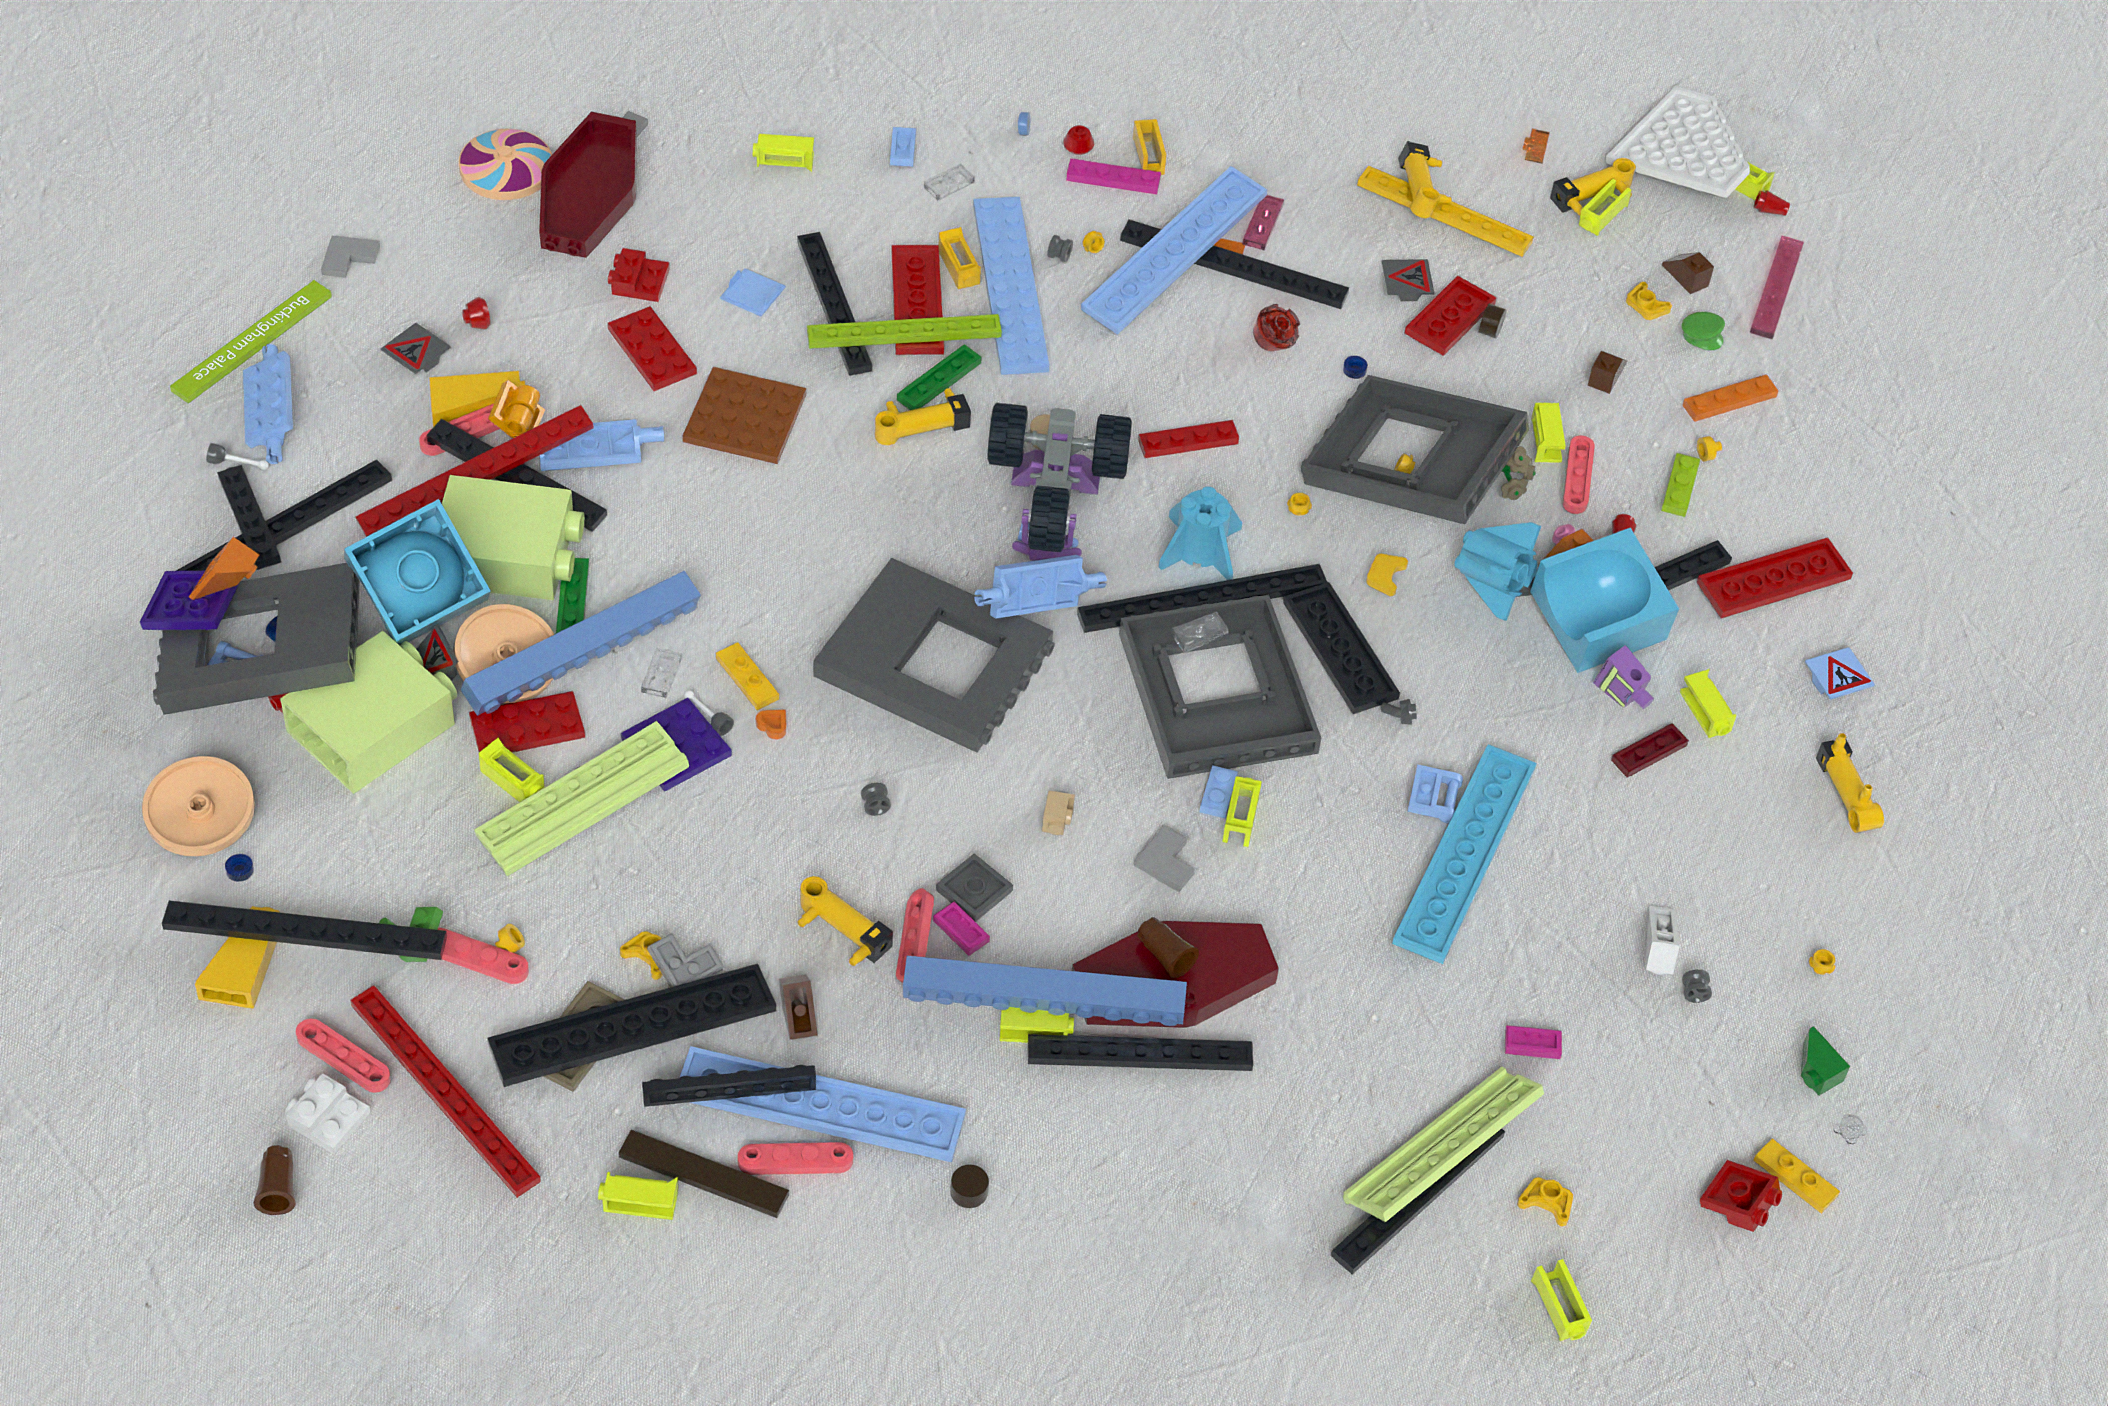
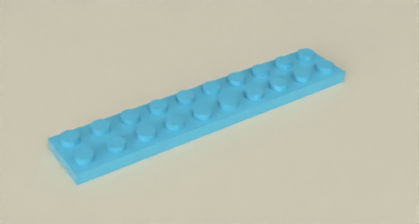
[1392,744,1537,964]

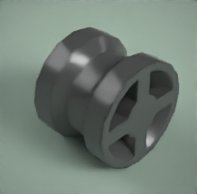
[1047,235,1073,262]
[861,783,891,816]
[1682,969,1712,1003]

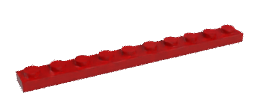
[355,405,594,537]
[350,985,541,1198]

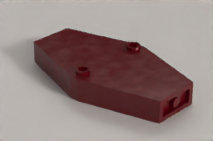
[539,111,637,258]
[1072,921,1279,1028]

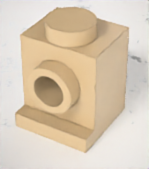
[1042,791,1075,835]

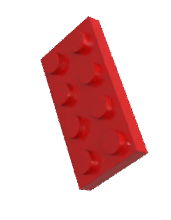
[1404,275,1497,356]
[608,306,697,391]
[469,691,585,753]

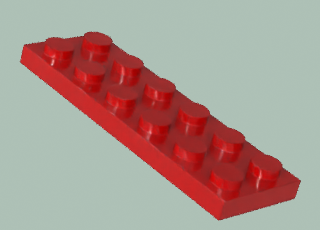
[891,245,944,355]
[1697,537,1853,618]

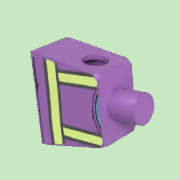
[1593,645,1654,709]

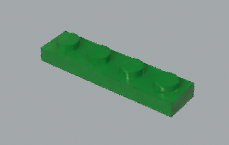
[897,344,982,410]
[556,558,589,634]

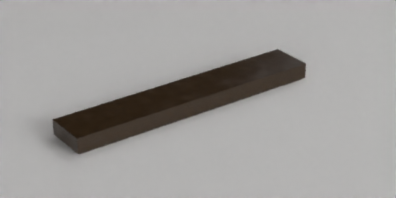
[618,1130,789,1218]

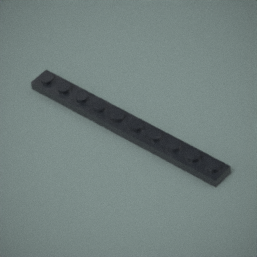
[1120,219,1350,309]
[160,459,392,580]
[1077,564,1327,633]
[162,900,447,960]

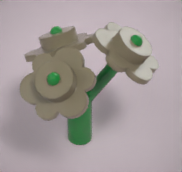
[1501,446,1536,500]

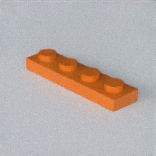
[1683,374,1779,422]

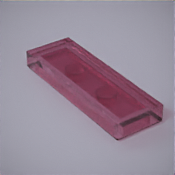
[1242,195,1284,251]

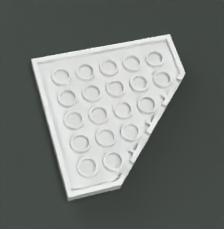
[1606,86,1750,198]

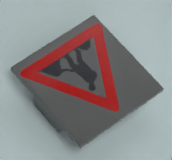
[1381,259,1434,302]
[380,323,451,374]
[416,624,459,681]

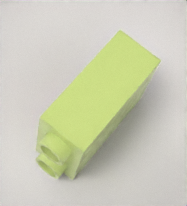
[442,475,585,600]
[280,631,457,794]

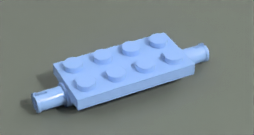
[243,344,293,464]
[512,419,664,471]
[974,555,1107,618]

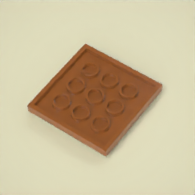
[682,367,806,464]

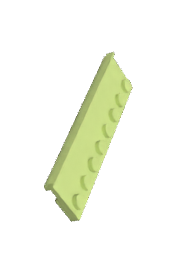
[474,721,689,876]
[1343,1067,1544,1222]

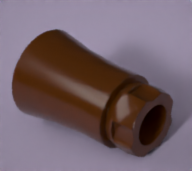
[1137,917,1199,978]
[253,1145,296,1215]

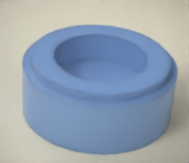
[1018,112,1031,135]

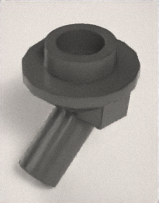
[1381,699,1417,725]

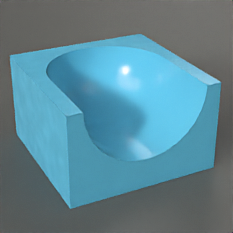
[344,499,491,645]
[1530,528,1679,673]

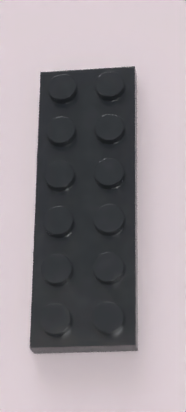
[1283,582,1400,714]

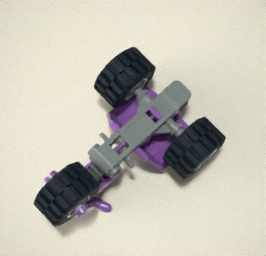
[987,402,1132,561]

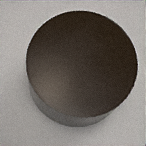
[1479,303,1506,338]
[950,1164,989,1208]

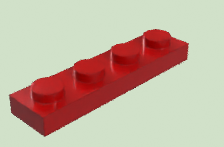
[1138,420,1239,458]

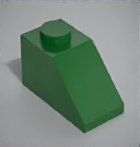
[1801,1026,1850,1096]

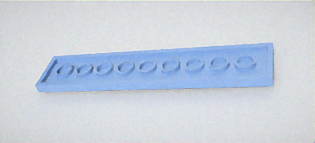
[1081,166,1267,335]
[973,197,1049,375]
[680,1046,966,1163]

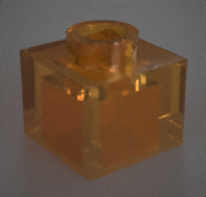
[1522,128,1550,164]

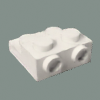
[286,1073,371,1154]

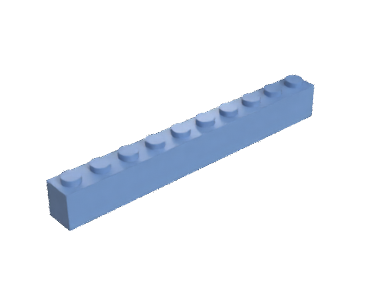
[461,571,701,716]
[903,956,1187,1026]

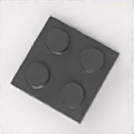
[936,853,1013,922]

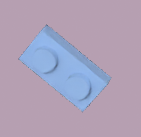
[890,127,916,167]
[1200,765,1238,818]

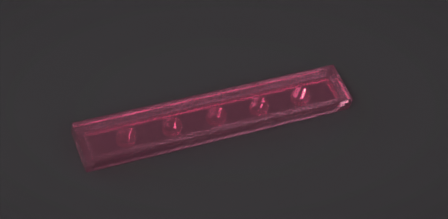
[1750,235,1804,340]

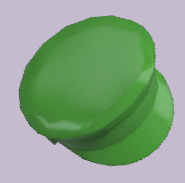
[1681,312,1725,350]

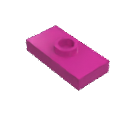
[933,902,990,956]
[1505,1025,1562,1059]

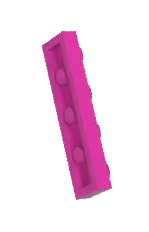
[1066,158,1161,195]

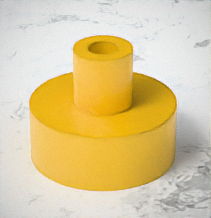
[1697,436,1722,462]
[495,924,525,953]

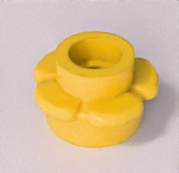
[1082,231,1105,253]
[1394,453,1416,474]
[1287,493,1312,515]
[1809,949,1836,975]

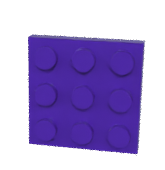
[140,571,240,630]
[621,698,732,792]

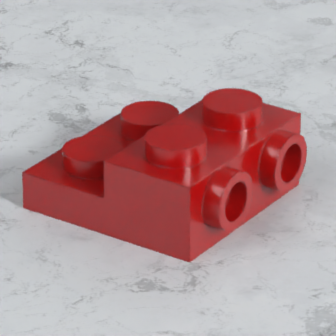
[608,248,670,302]
[1700,1160,1782,1232]

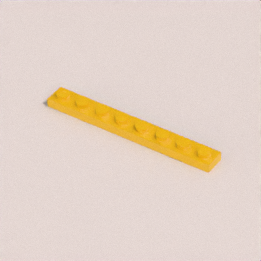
[1357,166,1534,257]

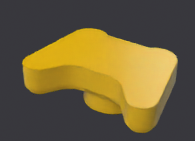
[1626,282,1672,320]
[1366,553,1408,596]
[620,931,663,980]
[1517,1177,1573,1226]

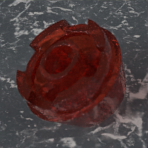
[1253,304,1300,352]

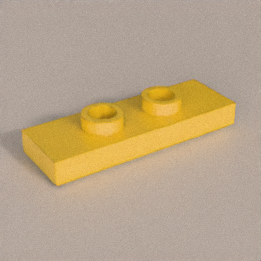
[716,642,779,710]
[1753,1138,1840,1214]

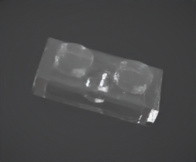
[1171,612,1229,653]

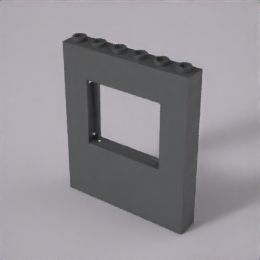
[1301,375,1529,525]
[813,558,1055,753]
[153,563,360,715]
[1119,595,1321,779]

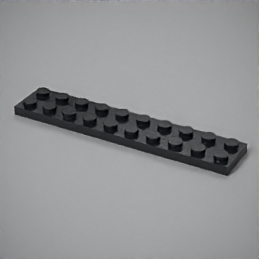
[487,964,776,1087]

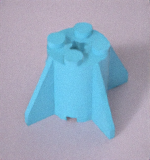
[1159,487,1242,580]
[1454,522,1541,621]

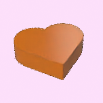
[755,710,786,740]

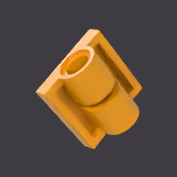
[488,380,545,438]

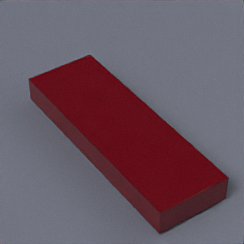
[1611,723,1689,778]

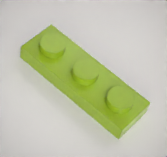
[1661,453,1700,517]

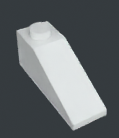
[1645,905,1680,975]

